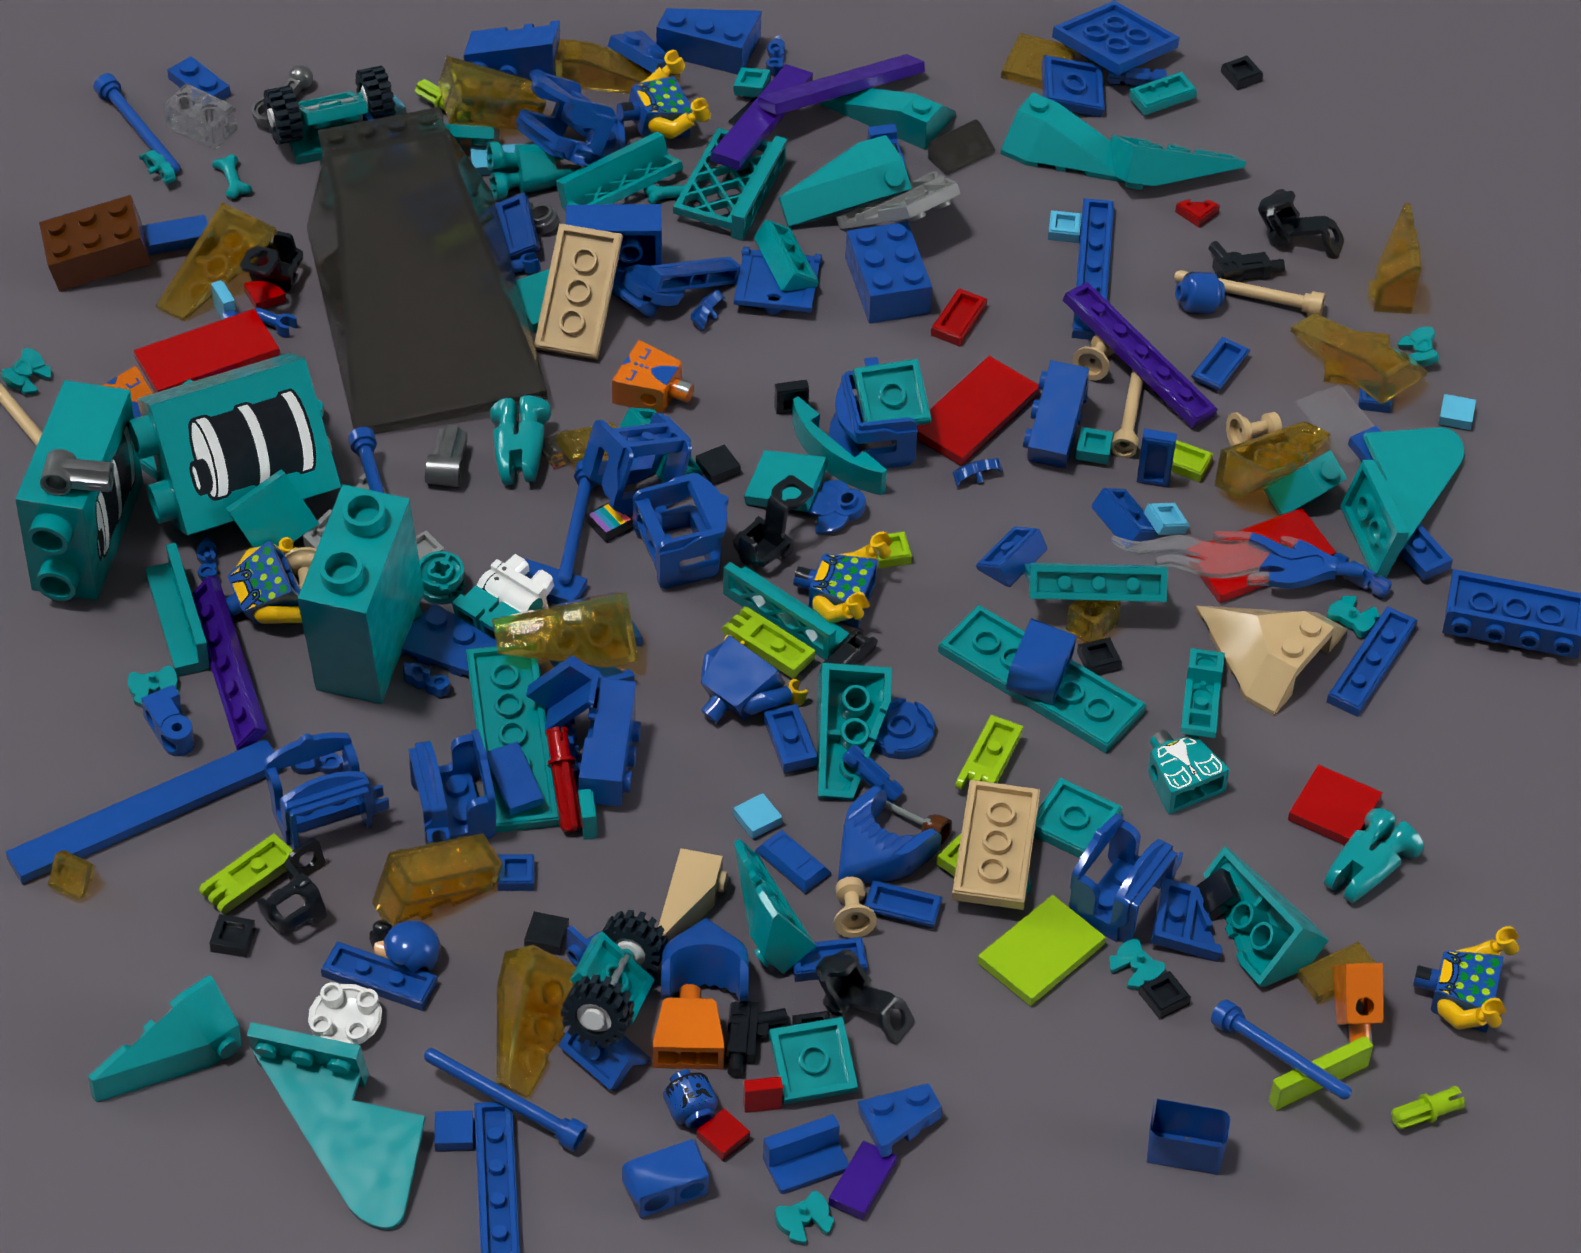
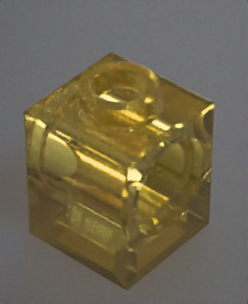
[1066,600,1121,643]

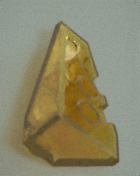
[555,39,680,94]
[1215,421,1330,498]

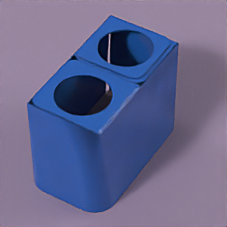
[1006,618,1077,705]
[1147,1098,1230,1175]

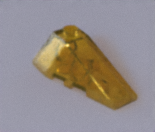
[156,202,277,321]
[1368,203,1421,314]
[1291,313,1428,404]
[492,592,639,668]
[497,945,576,1098]

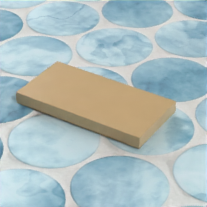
[534,223,623,360]
[951,780,1040,910]

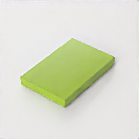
[977,894,1106,1006]

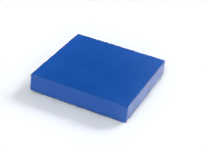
[1041,55,1105,117]

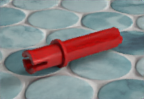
[545,727,582,833]

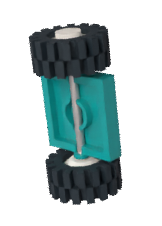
[263,65,396,145]
[561,910,668,1048]

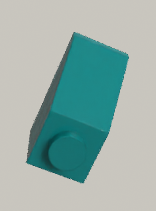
[1264,450,1347,516]

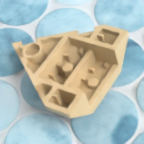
[1196,606,1347,716]

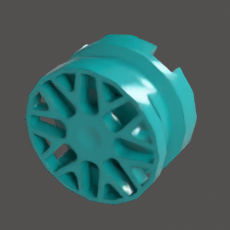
[419,551,465,605]

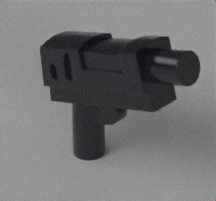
[1208,241,1285,282]
[725,1001,788,1077]

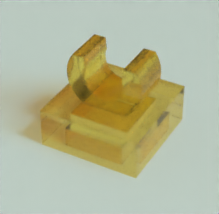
[48,850,96,900]

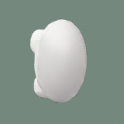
[308,982,382,1045]

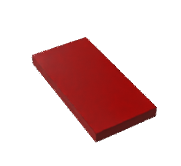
[134,309,280,393]
[917,356,1040,466]
[1186,508,1336,603]

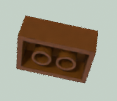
[39,195,151,292]

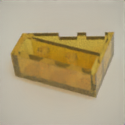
[438,56,546,130]
[372,833,503,927]

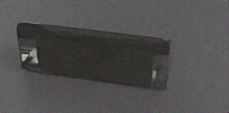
[928,119,995,176]

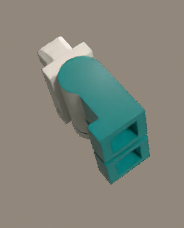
[452,554,554,645]

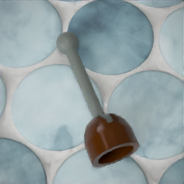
[884,801,952,845]

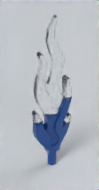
[1111,531,1364,589]

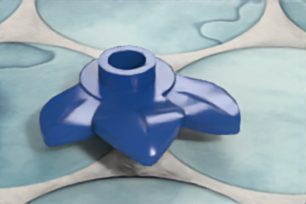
[804,480,866,535]

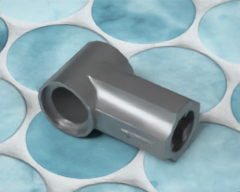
[425,424,467,487]
[40,449,114,496]

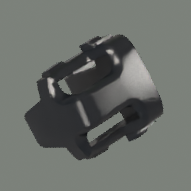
[1258,189,1344,258]
[240,231,303,292]
[733,475,813,570]
[257,838,327,934]
[816,949,914,1043]

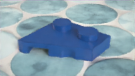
[858,1083,942,1158]

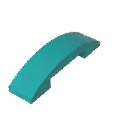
[792,396,887,495]
[1180,648,1225,738]

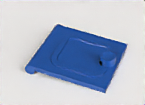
[734,247,823,315]

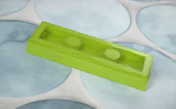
[1269,1036,1373,1111]

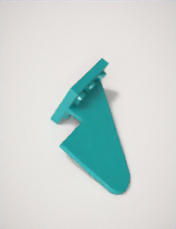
[1340,427,1464,578]
[247,1022,426,1230]

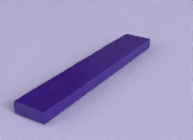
[758,54,925,115]
[711,64,813,170]
[1062,282,1218,428]
[192,575,267,750]

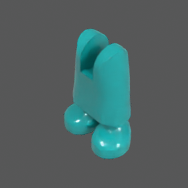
[487,141,576,200]
[490,395,552,485]
[1324,808,1424,903]

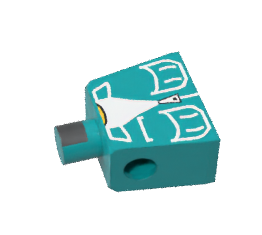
[1147,730,1230,815]

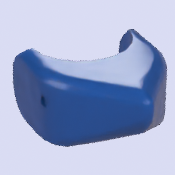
[838,786,942,884]
[661,918,749,1001]

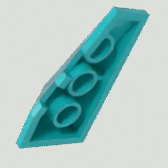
[820,88,956,150]
[1000,92,1123,182]
[779,135,912,227]
[1110,135,1246,189]
[816,663,892,800]
[734,838,816,974]
[1203,846,1329,987]
[88,974,242,1102]

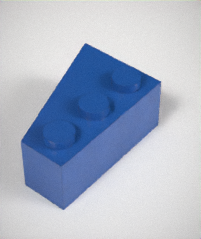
[656,8,762,75]
[464,20,561,87]
[1023,360,1089,469]
[579,678,641,806]

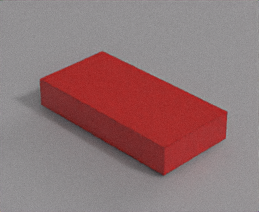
[931,288,987,346]

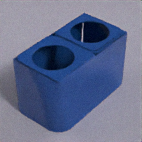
[622,1139,709,1218]

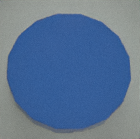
[622,264,685,307]
[873,698,935,759]

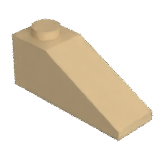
[658,848,728,943]

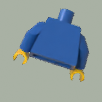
[701,634,808,724]

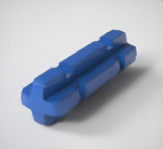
[1107,67,1167,86]
[1334,553,1392,598]
[842,745,904,803]

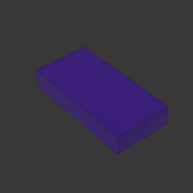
[828,1140,897,1220]

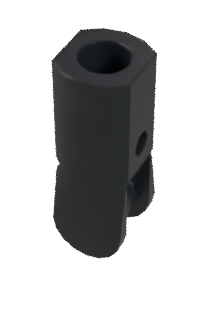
[821,628,878,666]

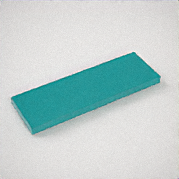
[938,604,1147,754]
[466,642,560,833]

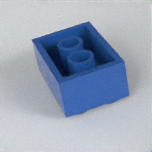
[566,204,662,272]
[845,221,932,323]

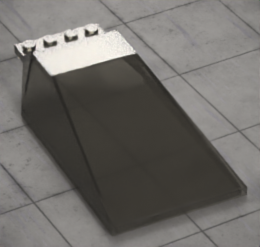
[307,107,548,434]

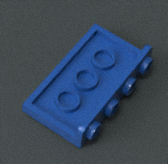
[1442,569,1581,659]

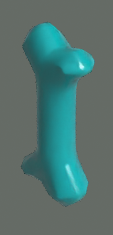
[212,154,252,199]
[643,182,701,204]

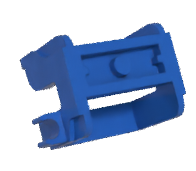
[516,70,616,167]
[829,357,917,468]
[582,413,692,516]
[633,473,728,589]
[408,729,496,851]
[264,732,389,850]
[1069,813,1183,943]

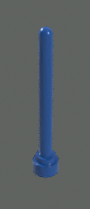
[93,73,180,174]
[348,427,384,493]
[558,459,598,585]
[1211,1000,1352,1100]
[424,1048,588,1152]

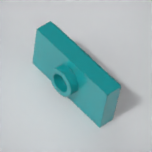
[1129,71,1197,115]

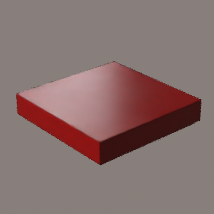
[1288,764,1383,845]

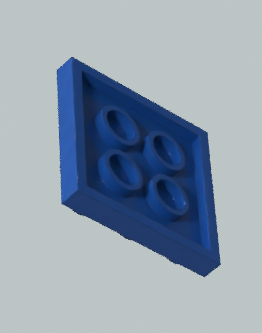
[1052,0,1180,75]

